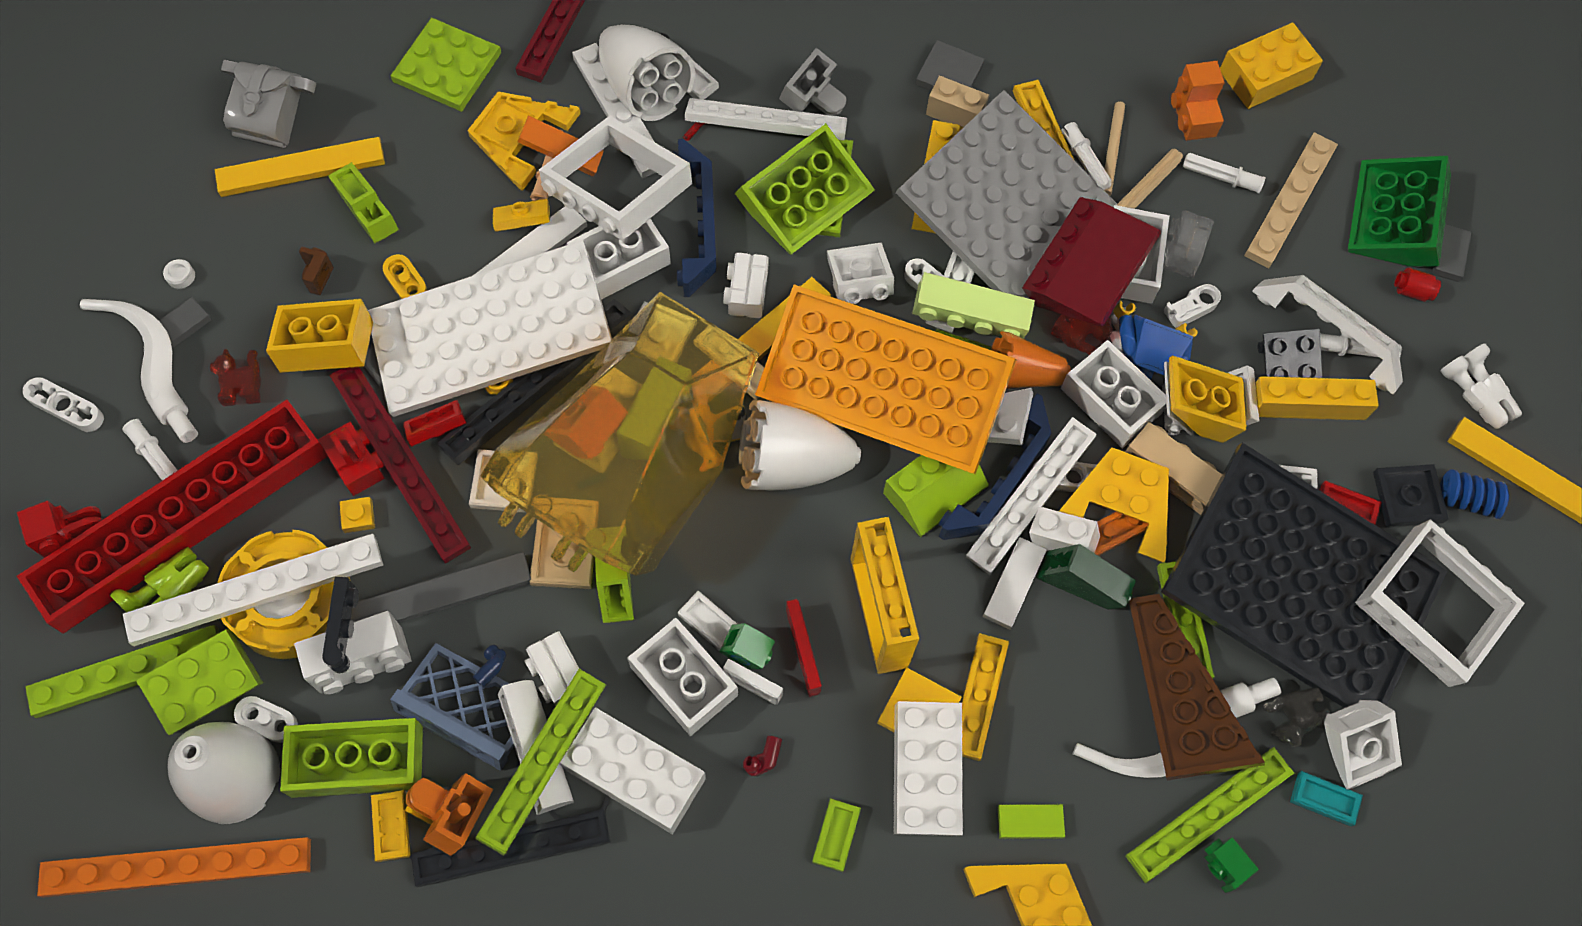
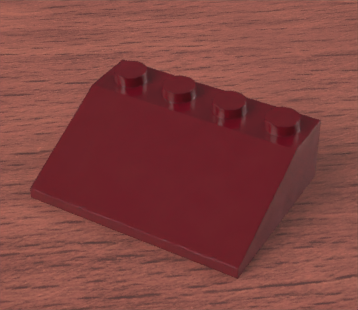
[1022,197,1161,327]

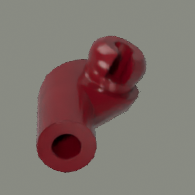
[743,736,782,776]

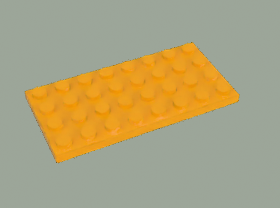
[755,285,1017,474]

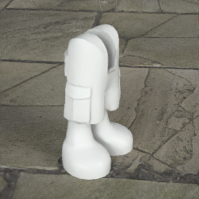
[1441,343,1522,429]

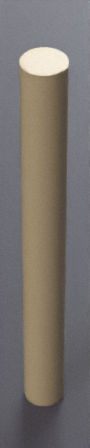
[1104,102,1125,196]

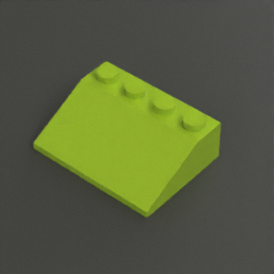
[735,123,875,255]

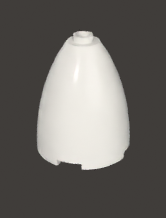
[599,25,695,121]
[739,400,861,491]
[168,722,280,824]

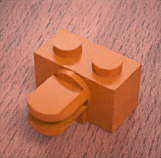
[406,773,493,856]

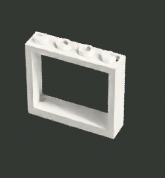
[539,115,692,241]
[1355,519,1525,687]

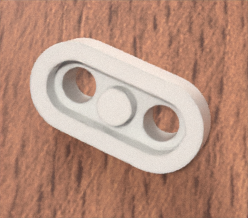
[234,696,298,743]

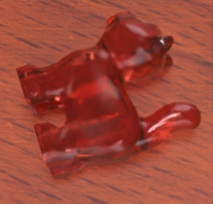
[1051,315,1113,355]
[210,349,261,406]

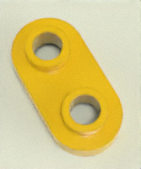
[383,254,428,299]

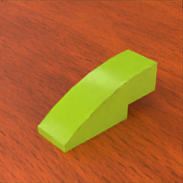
[328,162,399,243]

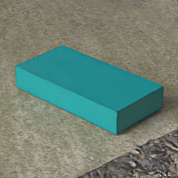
[1290,771,1363,827]

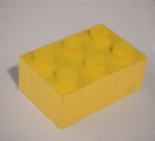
[1220,22,1323,109]
[266,299,373,373]

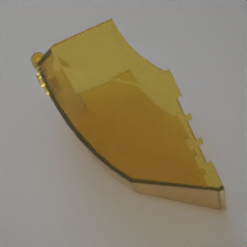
[480,292,759,576]

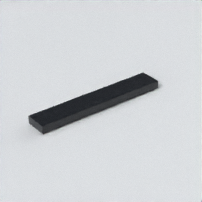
[410,809,611,887]

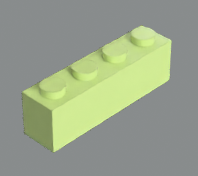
[912,272,1035,339]

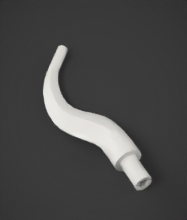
[80,299,198,443]
[1073,678,1281,778]

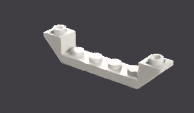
[1252,275,1403,394]

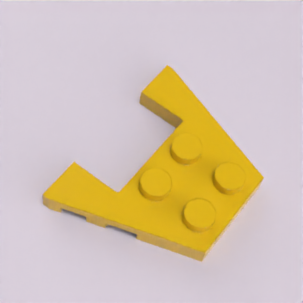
[468,92,581,191]
[1059,447,1169,563]
[963,864,1092,926]

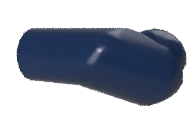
[473,645,506,688]

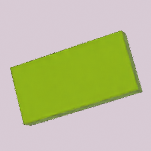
[812,798,861,872]
[997,804,1065,839]

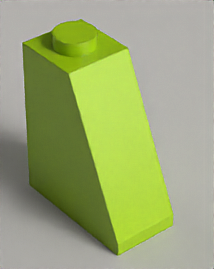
[594,525,634,623]

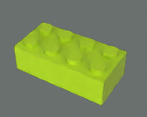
[280,718,423,798]

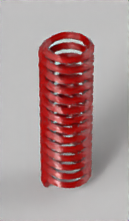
[683,122,705,141]

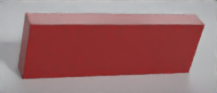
[786,599,822,697]

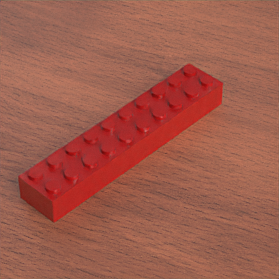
[17,399,328,634]

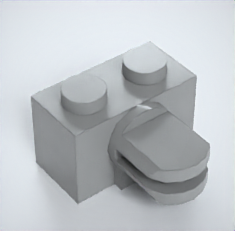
[779,48,846,116]

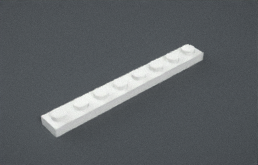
[123,534,383,646]

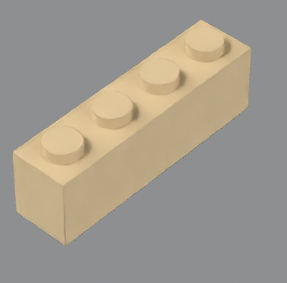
[1125,422,1222,515]

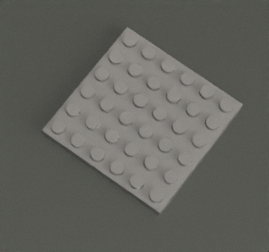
[896,90,1117,298]

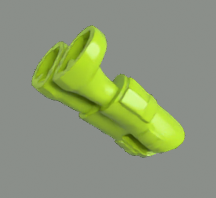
[110,547,209,612]

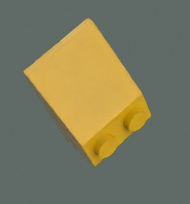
[1169,355,1246,443]

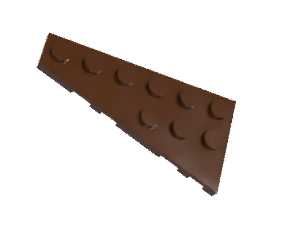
[1129,594,1265,781]

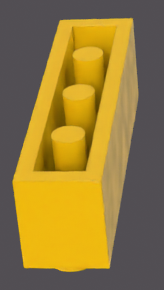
[1255,376,1379,420]

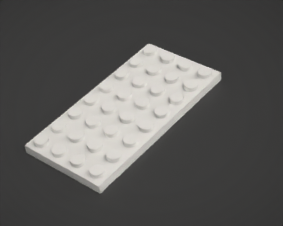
[368,240,614,417]

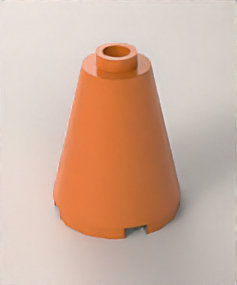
[991,331,1071,388]

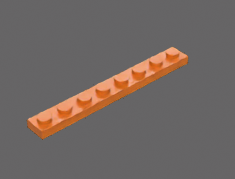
[37,837,311,898]

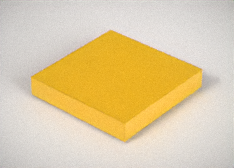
[877,667,962,732]

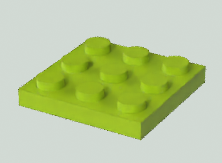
[390,17,501,112]

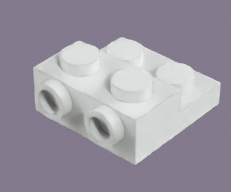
[827,242,894,304]

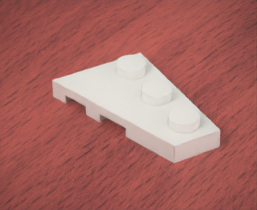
[987,388,1033,445]

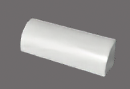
[498,680,574,815]

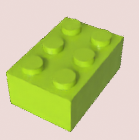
[136,629,263,736]

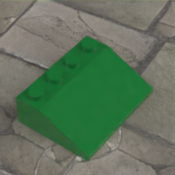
[1348,156,1451,266]

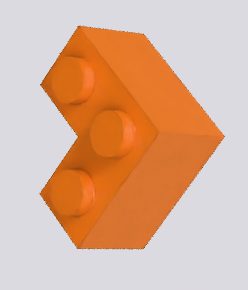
[1171,61,1224,141]

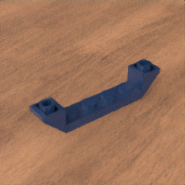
[673,139,716,297]
[938,393,1052,540]

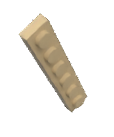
[1244,132,1338,269]

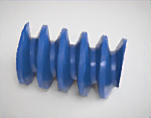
[1440,469,1509,519]

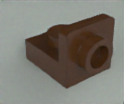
[299,246,334,296]

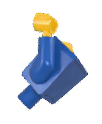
[1113,301,1198,380]

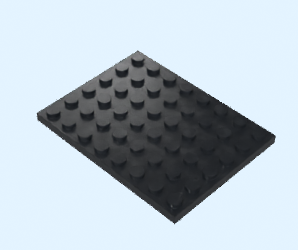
[1161,442,1447,708]

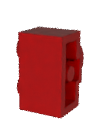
[318,421,385,496]
[17,500,103,558]

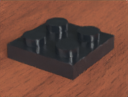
[1373,464,1449,527]

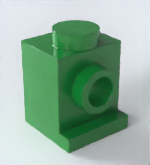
[1204,837,1259,893]

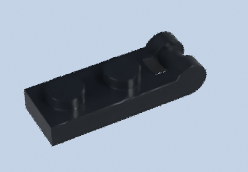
[322,577,359,674]

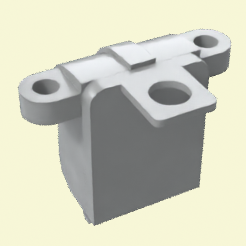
[221,60,317,148]

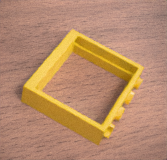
[851,517,919,674]

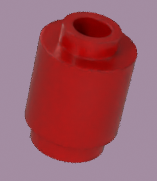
[1394,267,1441,302]

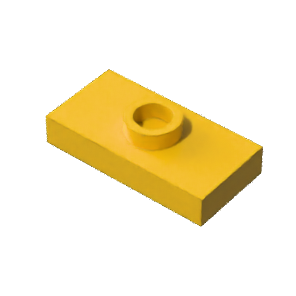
[493,199,550,232]
[371,790,410,862]

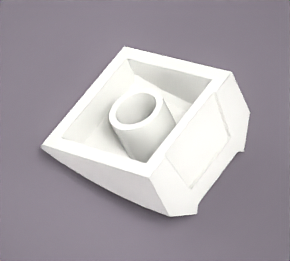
[1324,700,1402,789]

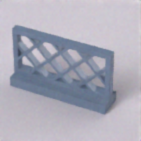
[390,643,542,771]

